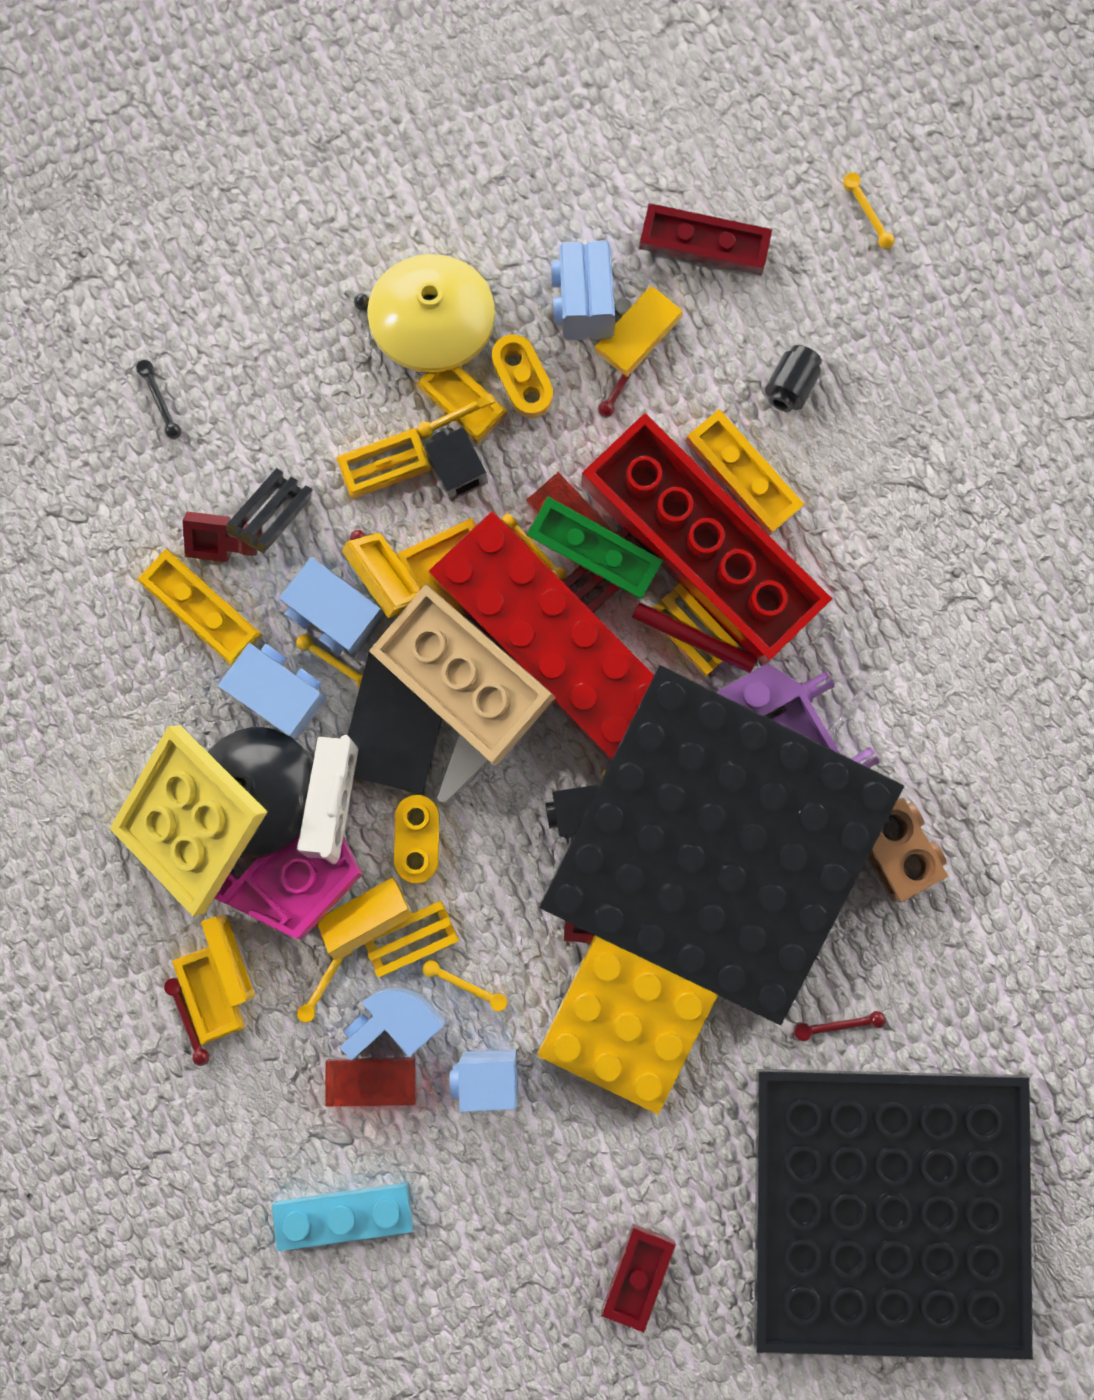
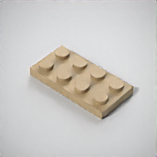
[369,584,556,766]

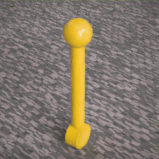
[843,172,895,250]
[417,394,496,438]
[501,513,567,581]
[296,634,363,688]
[297,950,353,1023]
[422,960,507,1011]

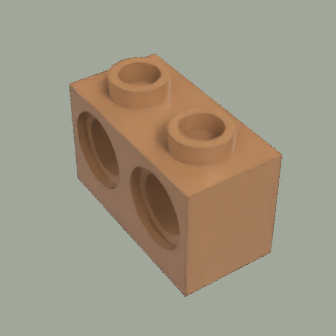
[868,797,949,902]

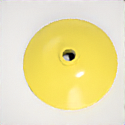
[368,254,495,372]

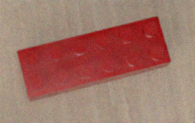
[581,413,833,667]
[428,511,654,762]

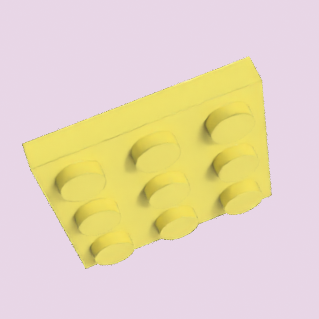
[109,725,267,917]

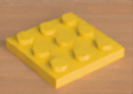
[537,936,718,1115]

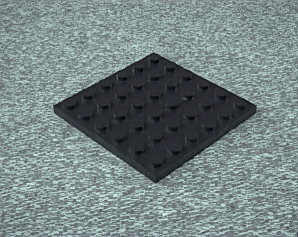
[539,664,905,1026]
[754,1069,1033,1360]

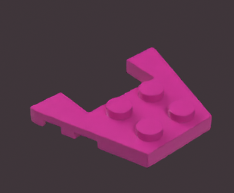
[214,835,363,940]

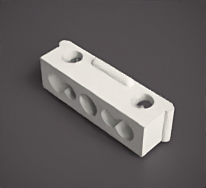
[297,735,358,864]

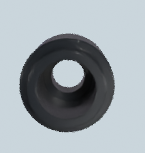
[765,345,822,412]

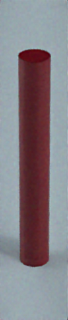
[631,602,758,673]

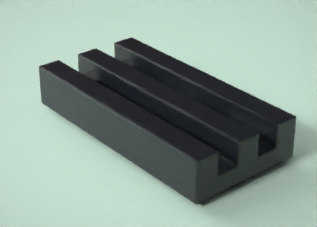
[227,468,313,554]

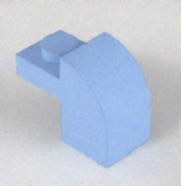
[339,987,446,1061]

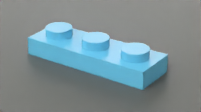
[272,1182,414,1251]

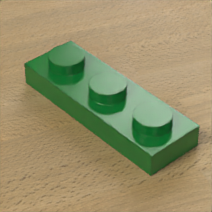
[526,496,663,600]

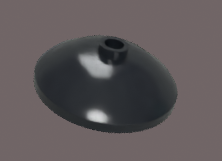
[208,727,313,859]

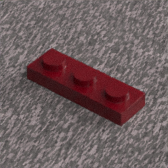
[639,203,773,275]

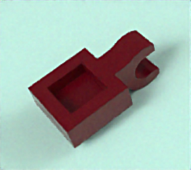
[182,511,263,562]

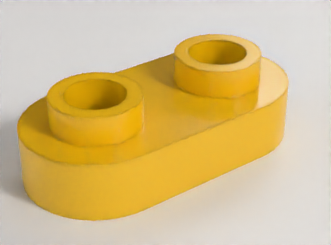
[492,334,553,418]
[394,795,440,883]

